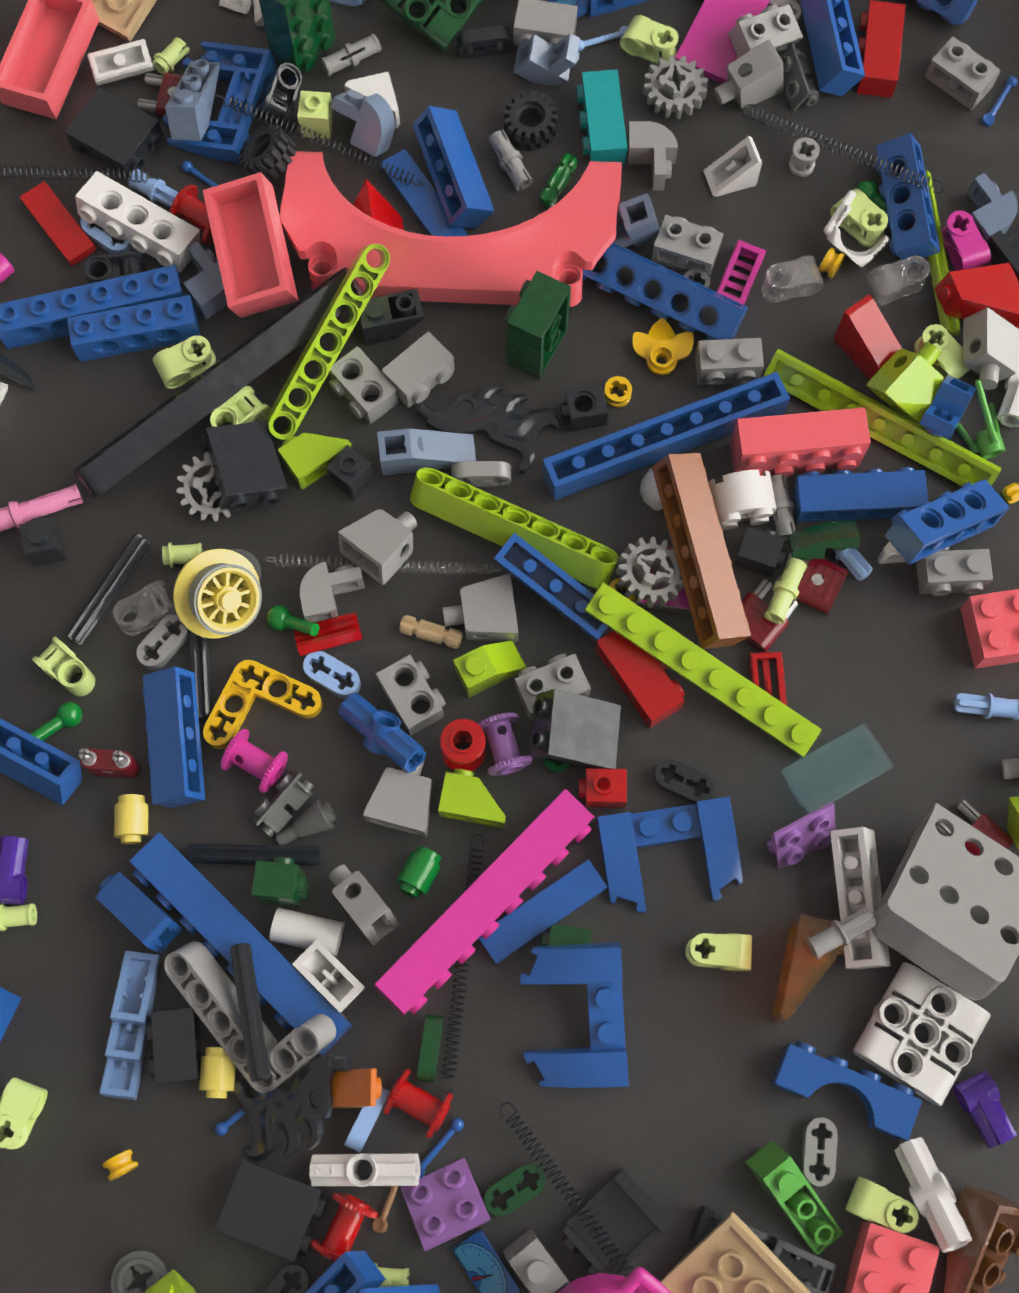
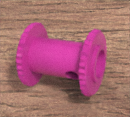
[220,729,288,793]

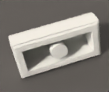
[87,39,154,86]
[270,907,345,957]

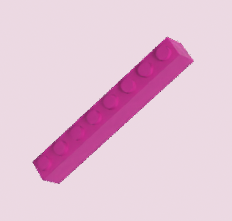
[373,789,594,1016]

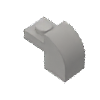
[627,121,678,191]
[300,561,365,623]

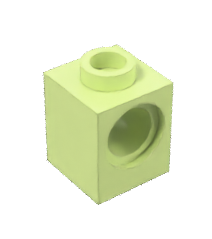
[297,91,334,139]

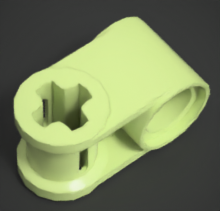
[620,15,678,65]
[830,189,888,248]
[914,324,970,380]
[152,335,216,389]
[210,386,271,427]
[31,636,95,697]
[685,933,752,971]
[0,1077,48,1150]
[845,1176,919,1233]

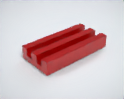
[293,612,363,656]
[748,652,787,706]

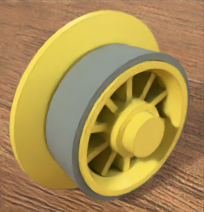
[173,549,262,639]

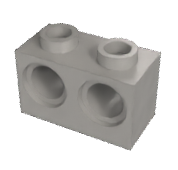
[329,346,399,425]
[376,655,446,736]

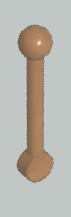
[372,1186,399,1233]

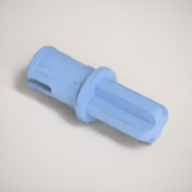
[128,169,179,208]
[832,521,873,581]
[953,693,1019,720]

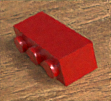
[857,0,905,98]
[595,631,685,729]

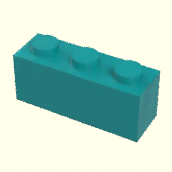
[576,69,627,164]

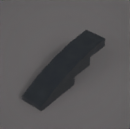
[689,1205,841,1293]

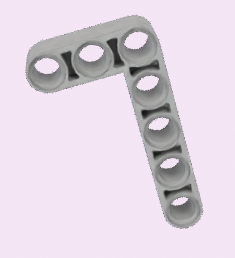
[164,941,336,1094]

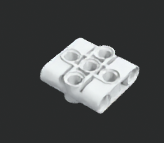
[852,962,991,1107]

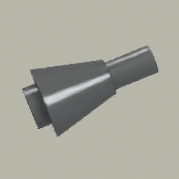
[275,800,337,845]

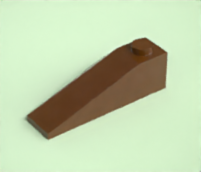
[944,1185,1019,1293]

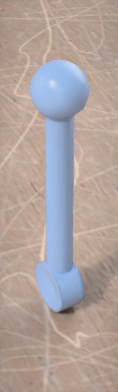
[578,26,628,51]

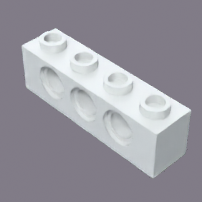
[75,171,201,273]
[830,827,891,970]

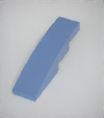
[100,950,160,1101]

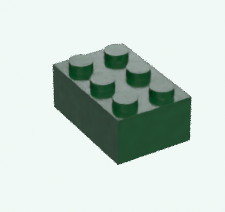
[504,271,571,379]

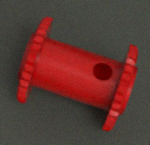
[169,185,214,245]
[439,718,487,772]
[383,1069,453,1139]
[311,1192,378,1262]

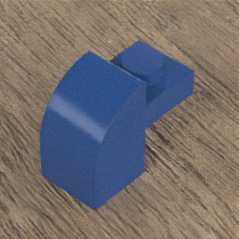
[920,375,976,440]

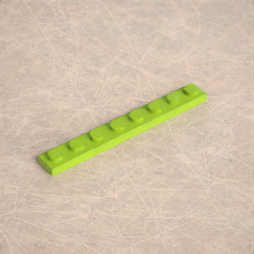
[763,349,1002,486]
[584,582,822,757]

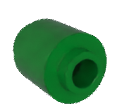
[396,846,442,899]

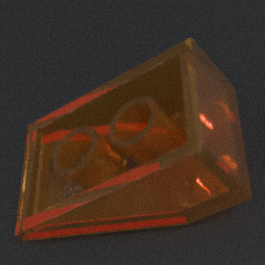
[771,914,845,1025]

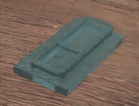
[780,723,894,814]

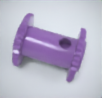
[477,712,532,776]

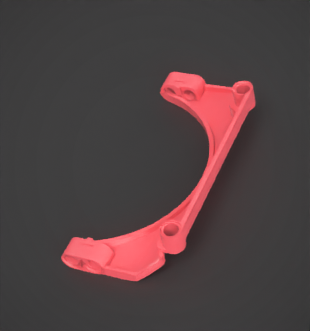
[280,151,622,307]

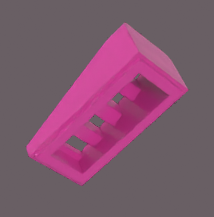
[716,240,766,305]

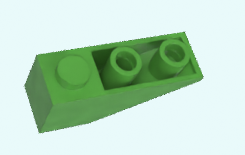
[745,1140,843,1256]

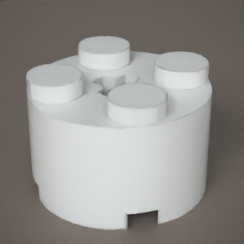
[708,470,777,530]

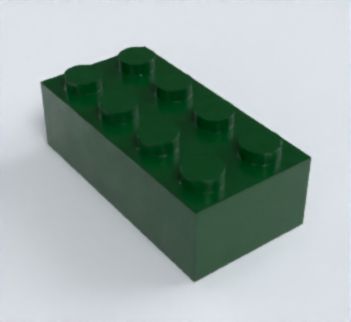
[259,0,336,76]

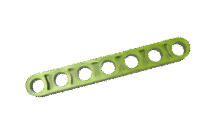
[265,244,390,440]
[409,467,619,588]

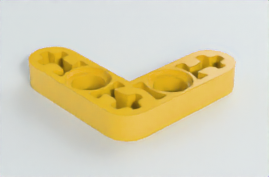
[203,660,323,749]

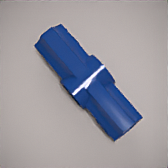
[338,693,427,773]

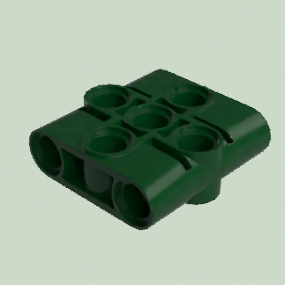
[380,0,483,52]

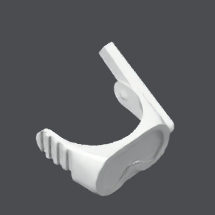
[824,190,889,267]

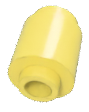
[114,794,149,845]
[199,1047,236,1098]

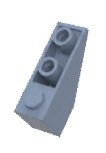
[165,59,220,141]
[377,428,476,476]

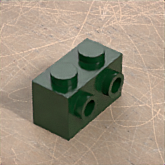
[251,857,310,908]

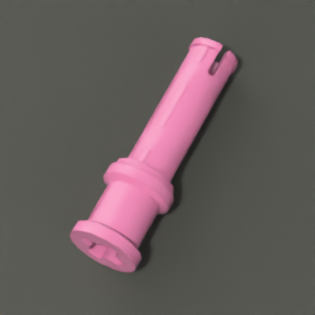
[0,484,83,532]

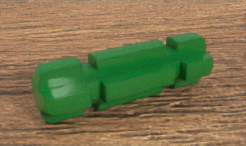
[539,153,578,208]

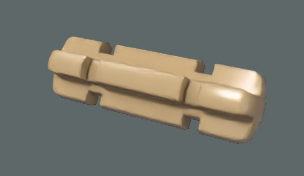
[399,615,463,649]

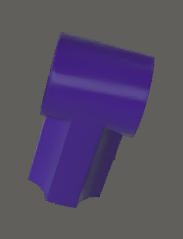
[0,836,29,905]
[953,1070,1017,1148]

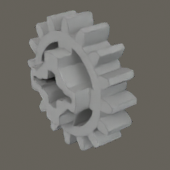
[643,55,708,119]
[176,452,230,521]
[615,537,684,608]

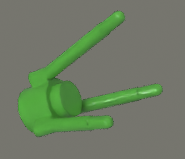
[956,380,1006,459]

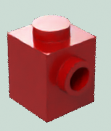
[579,768,627,808]

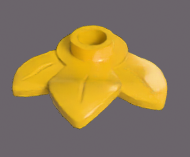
[632,318,694,375]

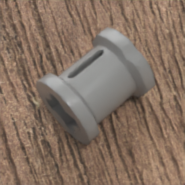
[788,137,820,177]

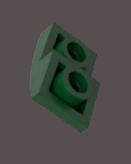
[788,521,860,560]

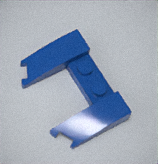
[163,41,277,164]
[596,796,743,913]
[520,942,629,1088]

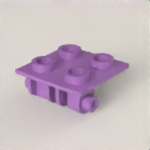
[766,802,836,869]
[400,1157,490,1251]

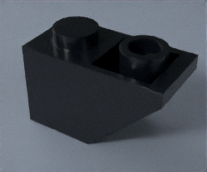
[360,289,424,345]

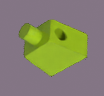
[866,342,943,424]

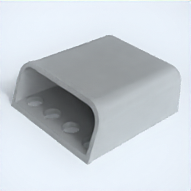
[871,803,1019,1000]

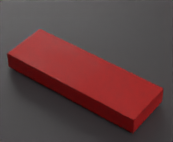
[19,181,97,267]

